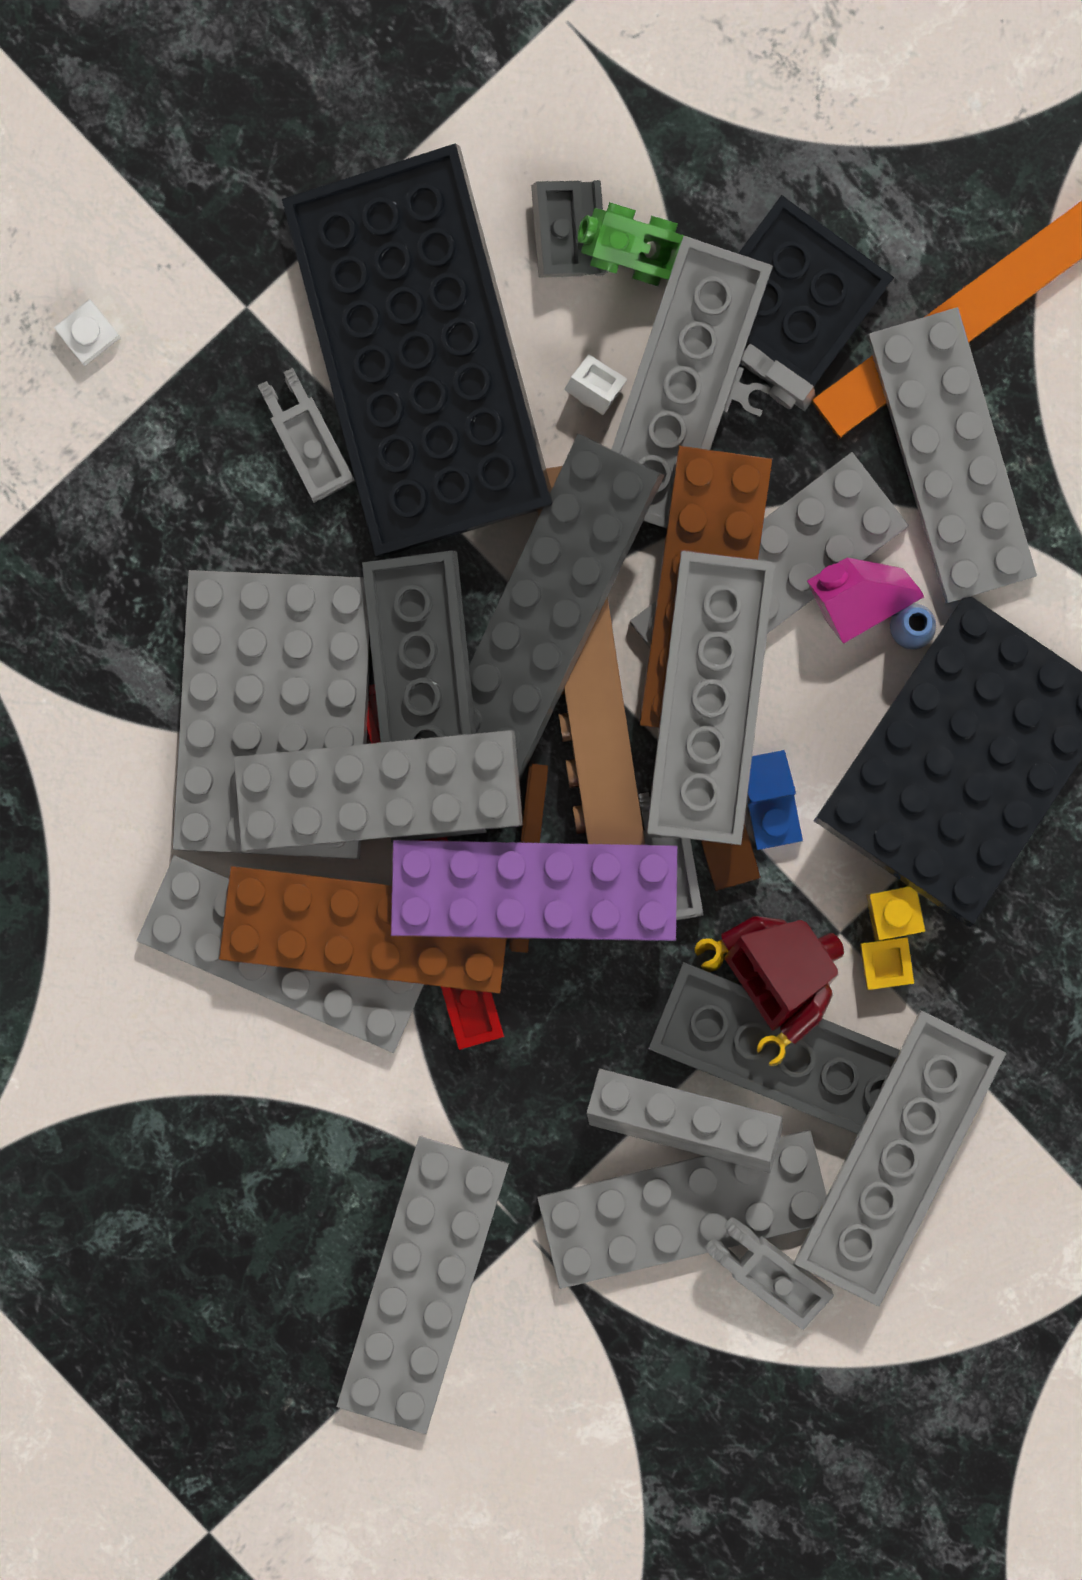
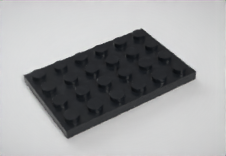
[813,596,1082,927]

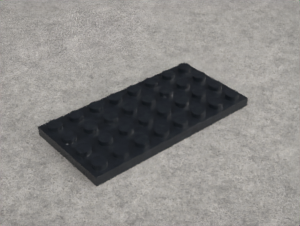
[282,143,553,558]

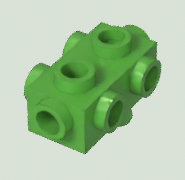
[577,202,684,287]

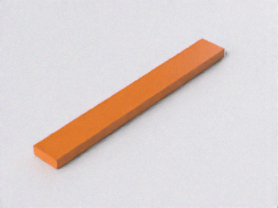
[812,201,1082,439]

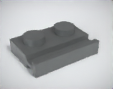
[531,180,608,277]

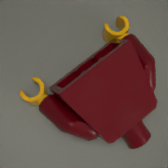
[694,916,844,1066]

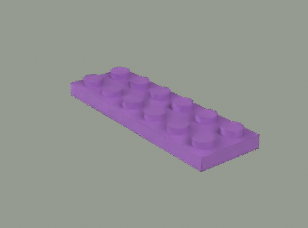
[391,840,677,941]

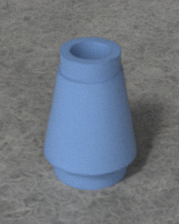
[890,603,936,649]

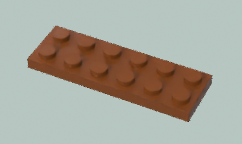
[639,446,772,728]
[219,866,507,993]

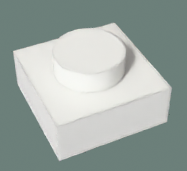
[54,299,121,366]
[564,354,628,415]

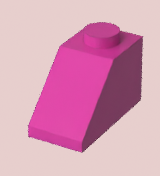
[807,557,924,644]

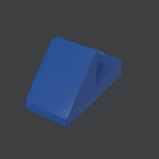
[747,750,803,850]

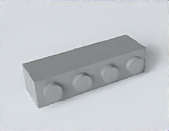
[587,1068,783,1173]

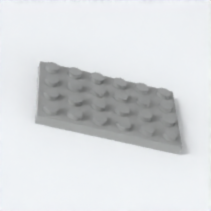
[173,570,371,859]

